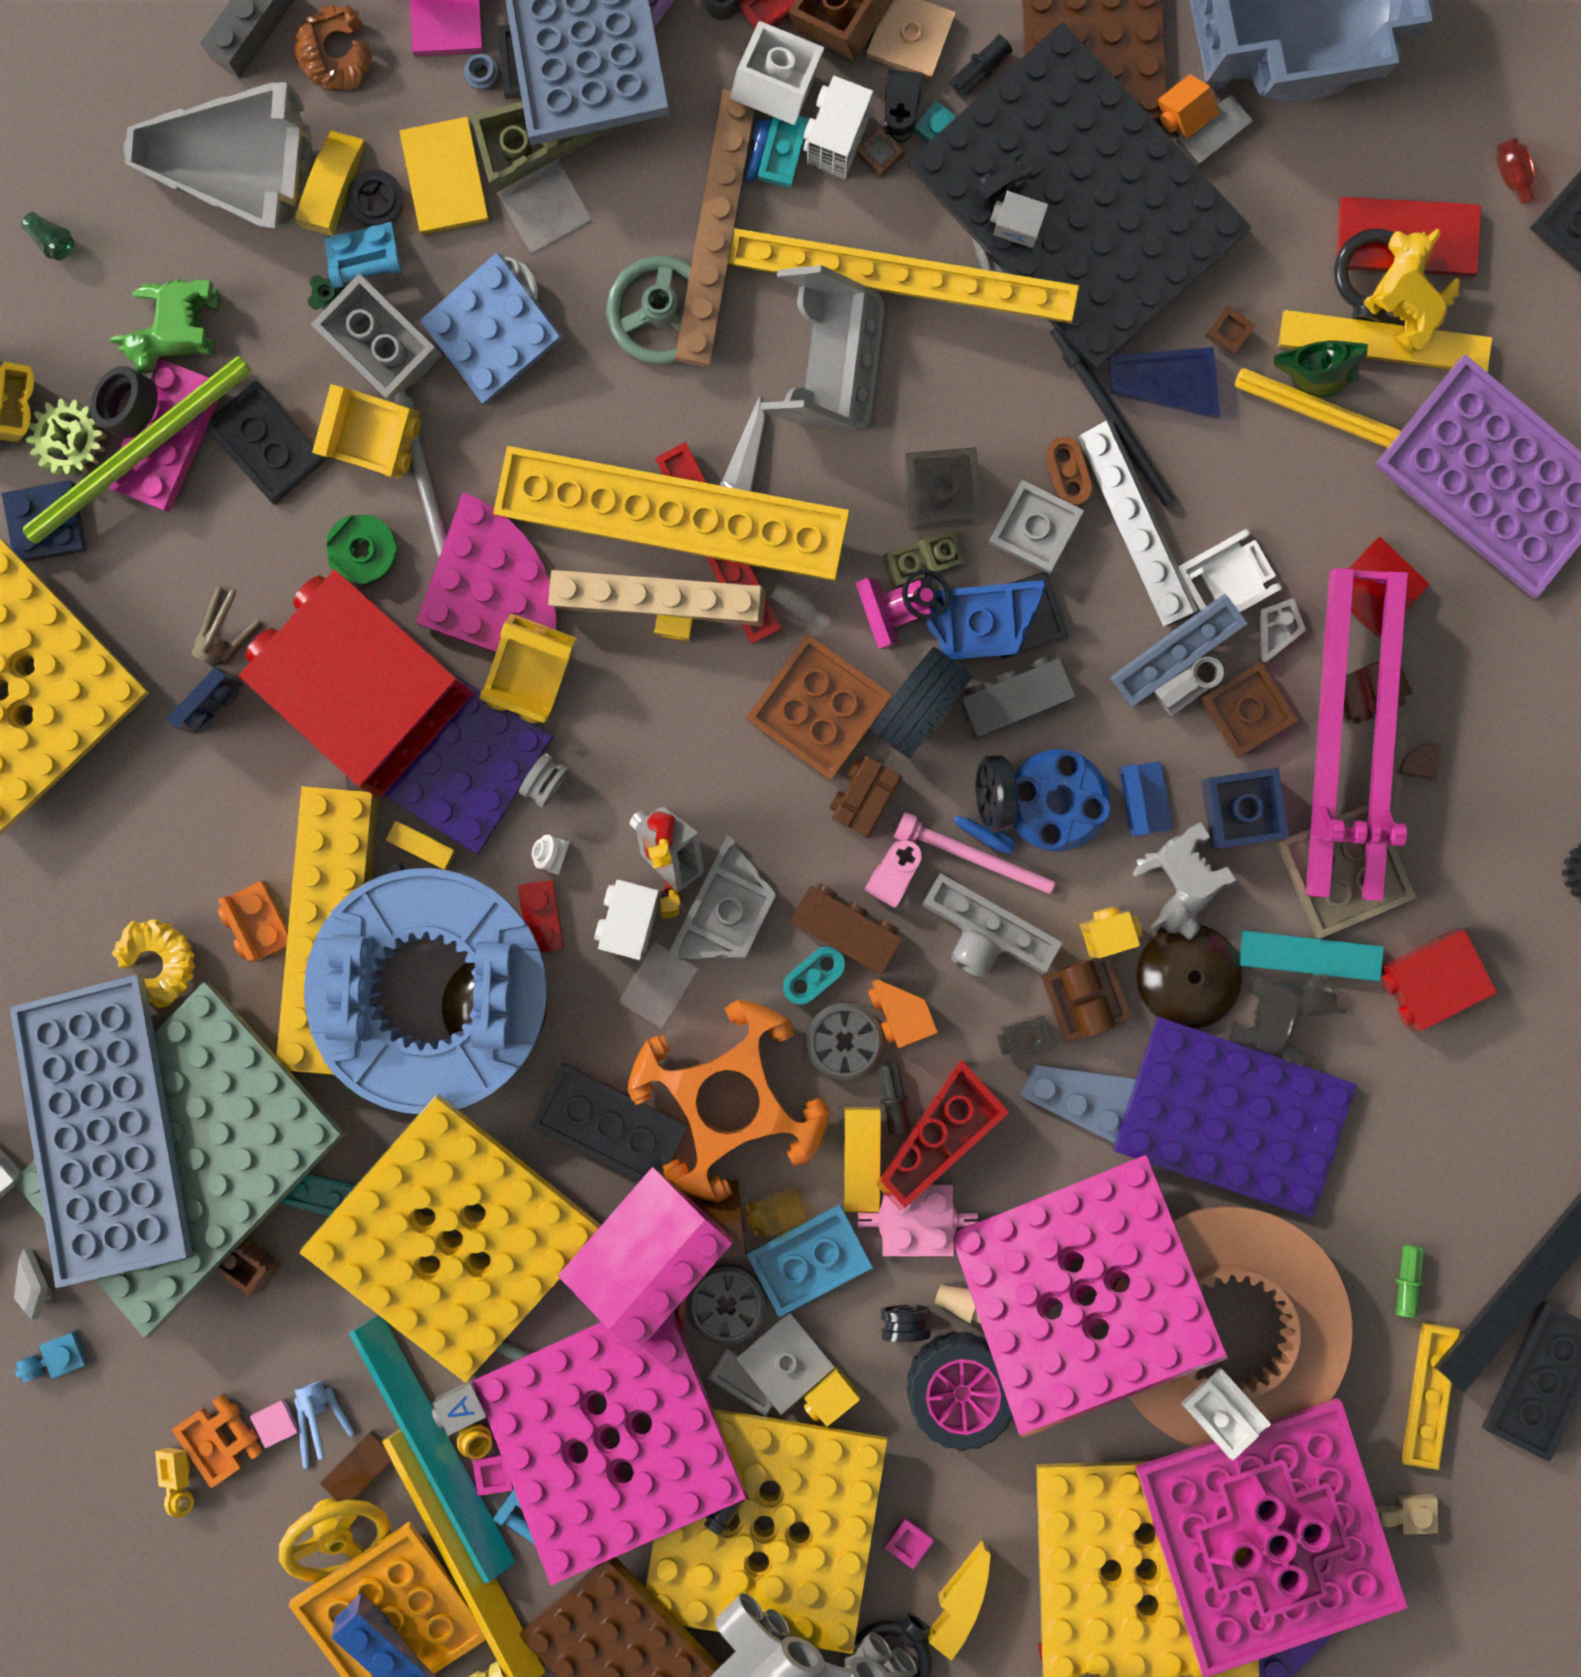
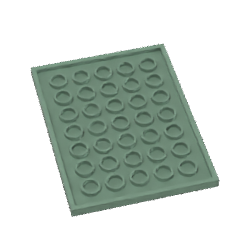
[15,982,346,1338]

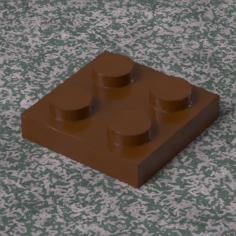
[1199,661,1298,758]

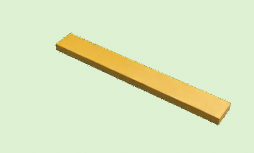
[382,1429,545,1677]

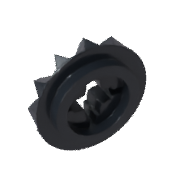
[347,170,404,226]

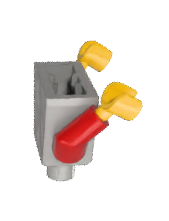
[630,807,704,919]

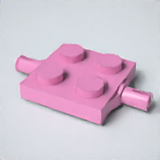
[858,1184,978,1256]

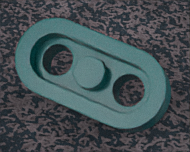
[783,946,845,1005]

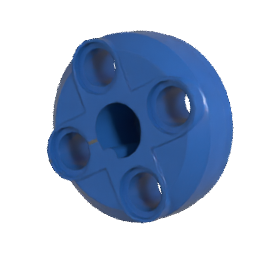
[1013,749,1110,852]

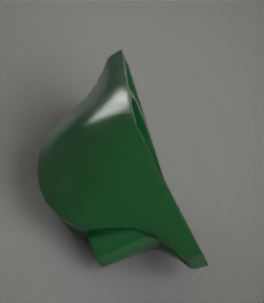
[1273,340,1368,396]

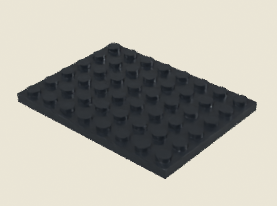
[907,22,1252,371]

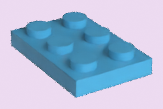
[746,1203,873,1317]

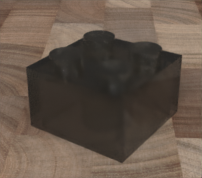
[904,447,982,530]

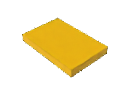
[399,117,489,235]

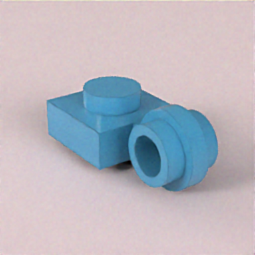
[15,1330,88,1383]

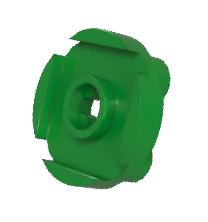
[326,514,399,586]

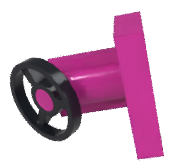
[855,570,951,649]

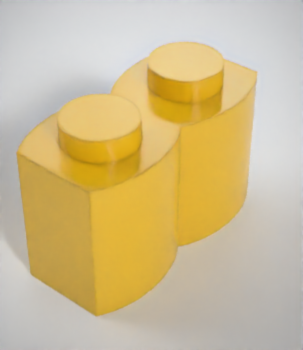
[0,362,34,443]

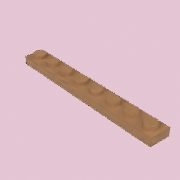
[674,89,755,368]

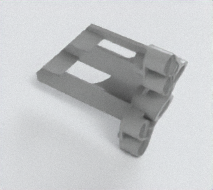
[710,1593,918,1677]

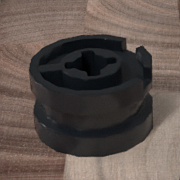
[881,1304,931,1342]

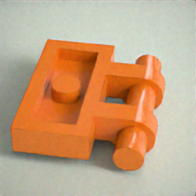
[172,1393,263,1488]

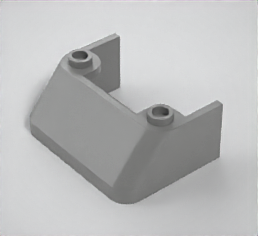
[760,265,885,430]

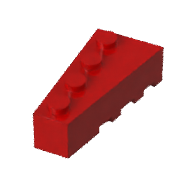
[876,1059,1010,1211]

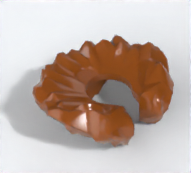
[293,5,372,91]

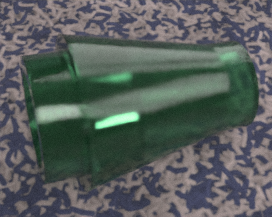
[21,212,74,261]

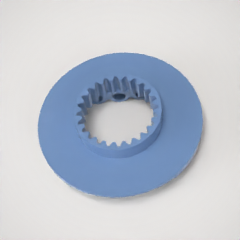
[304,868,547,1114]

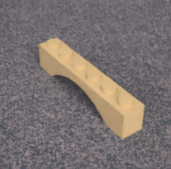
[548,570,766,626]

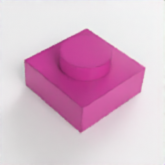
[473,1453,514,1496]
[884,1516,934,1569]

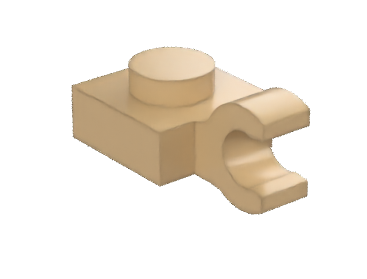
[1375,1494,1438,1535]

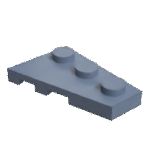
[1019,1064,1137,1143]

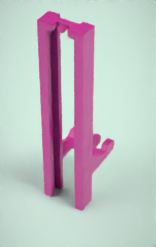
[1306,568,1408,901]

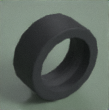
[90,366,158,438]

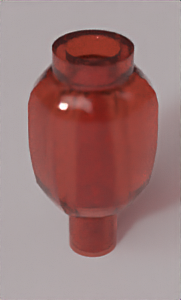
[1496,137,1535,204]

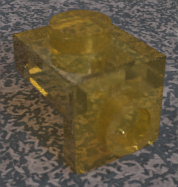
[745,1188,807,1237]

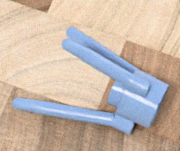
[294,1381,355,1469]

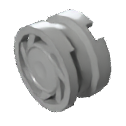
[519,753,570,808]

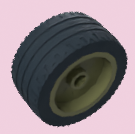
[871,646,973,759]

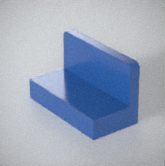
[1118,761,1172,837]

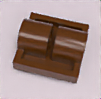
[1040,956,1132,1043]

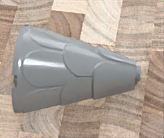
[123,82,312,229]

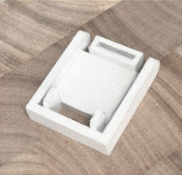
[1179,528,1282,613]

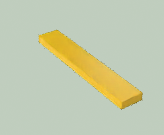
[1278,310,1492,372]

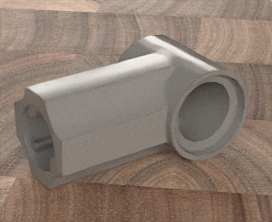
[1153,657,1224,716]

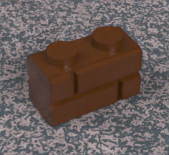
[829,756,903,839]

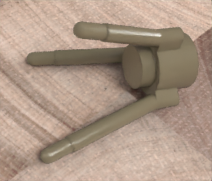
[191,586,261,667]

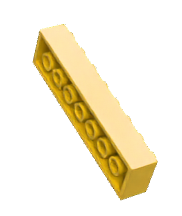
[276,786,379,1075]

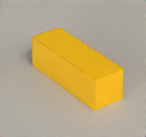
[386,821,457,870]

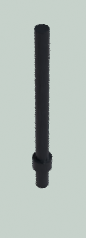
[1050,328,1176,506]

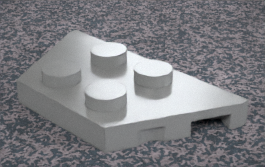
[667,835,776,960]

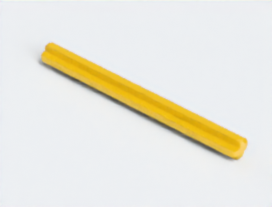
[1235,368,1401,448]

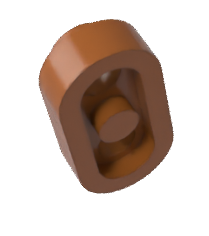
[1045,437,1092,507]

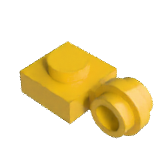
[155,1447,194,1518]

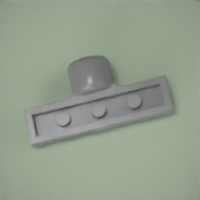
[922,873,1063,977]

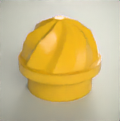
[457,1423,492,1460]

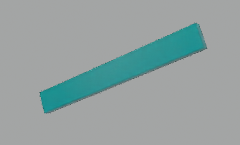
[349,1315,516,1583]

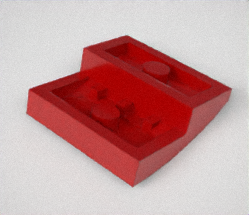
[1347,536,1430,638]

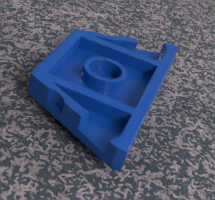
[926,580,1047,660]

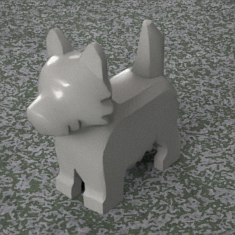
[1133,822,1236,940]

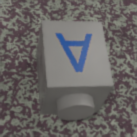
[990,191,1048,248]
[432,1377,487,1436]

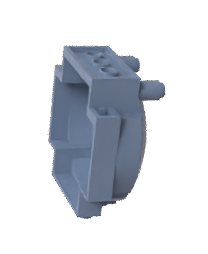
[1189,0,1434,102]

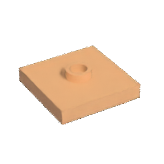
[866,0,956,81]

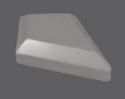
[1260,598,1306,663]
[14,1249,52,1320]

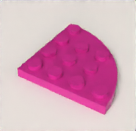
[416,492,557,653]

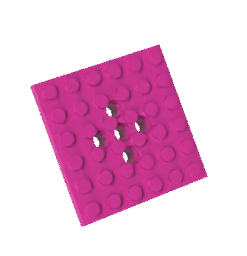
[953,1155,1228,1438]
[473,1312,749,1586]
[1135,1398,1408,1677]

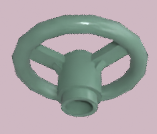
[606,255,691,366]

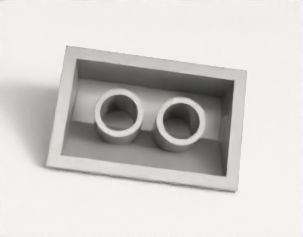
[310,274,443,399]

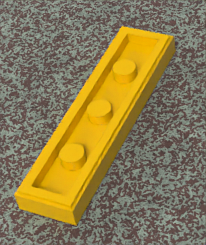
[1401,1322,1460,1470]

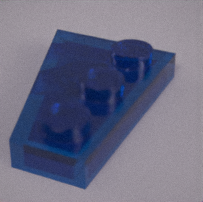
[1108,347,1220,419]

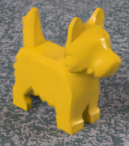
[1363,229,1460,350]

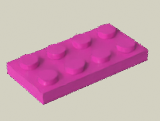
[108,358,219,513]

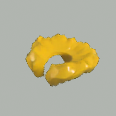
[112,919,195,1009]

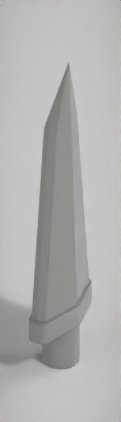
[719,396,766,492]

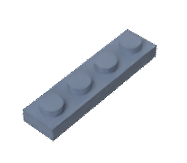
[1110,594,1248,707]

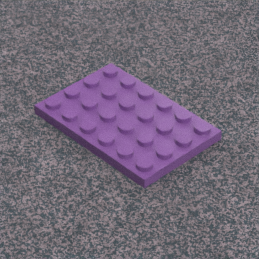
[1374,354,1581,598]

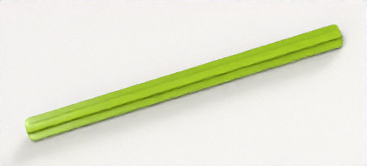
[23,356,251,544]

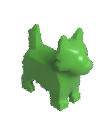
[110,279,220,374]

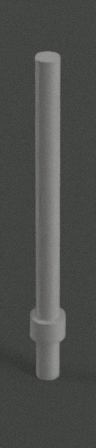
[393,389,447,559]

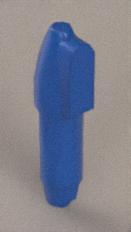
[745,119,772,183]
[954,815,1016,854]

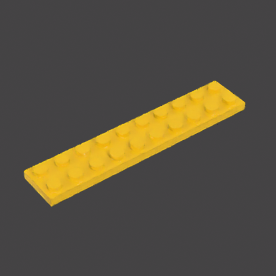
[493,446,850,582]

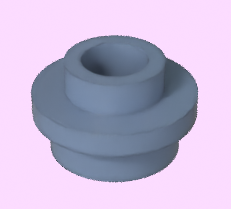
[463,54,499,90]

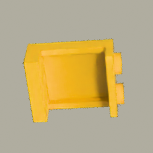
[312,384,421,479]
[479,613,577,723]

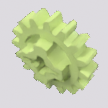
[26,399,107,477]

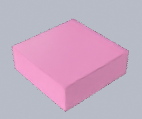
[250,1398,299,1448]

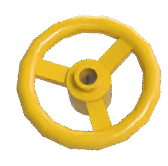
[279,1498,392,1582]

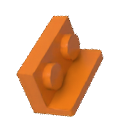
[218,881,288,963]

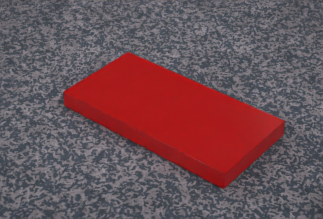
[1336,197,1481,277]

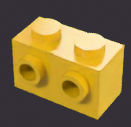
[1079,907,1143,958]

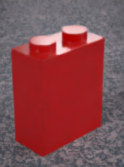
[1381,929,1497,1031]

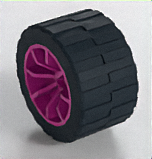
[907,1331,1013,1451]

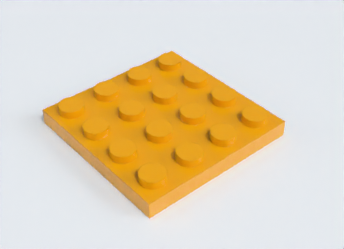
[289,1521,486,1677]

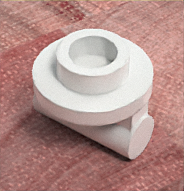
[532,835,570,875]

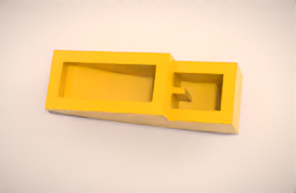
[295,130,365,237]
[844,1107,881,1212]
[928,1540,991,1661]

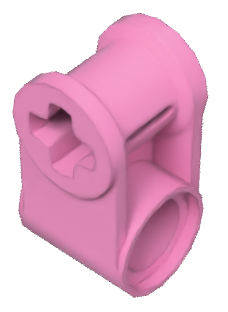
[864,840,922,908]

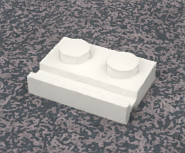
[1181,1367,1271,1460]

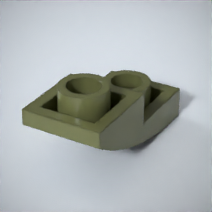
[883,530,965,588]

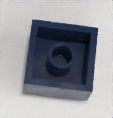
[1201,768,1290,849]

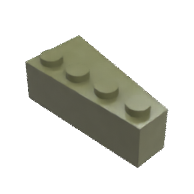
[471,101,619,196]

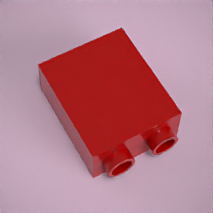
[238,569,475,798]

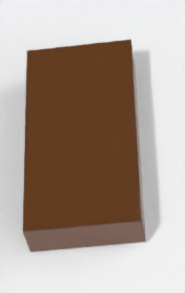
[320,1430,391,1501]

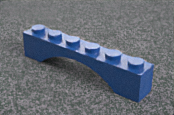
[331,1593,437,1677]

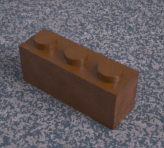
[789,883,902,975]

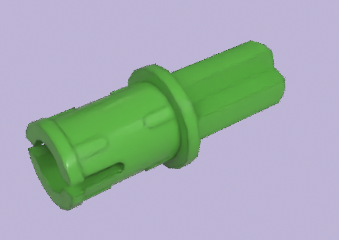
[1395,1245,1424,1318]

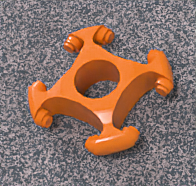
[627,999,830,1203]

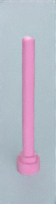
[893,811,1056,894]

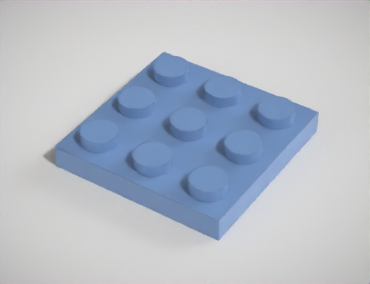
[420,252,564,404]

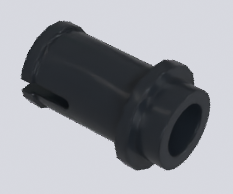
[704,1499,745,1536]

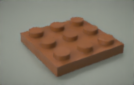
[746,634,892,781]

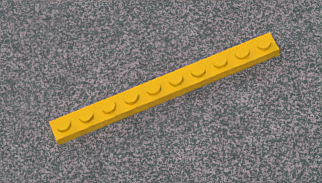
[728,228,1079,323]

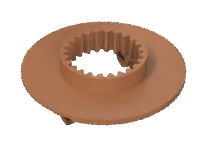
[1107,1206,1353,1447]

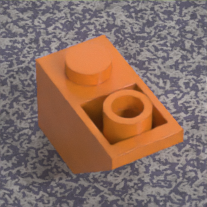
[868,979,938,1048]

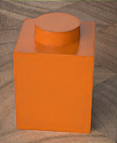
[1157,74,1220,139]

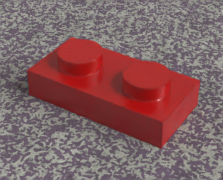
[517,880,564,953]

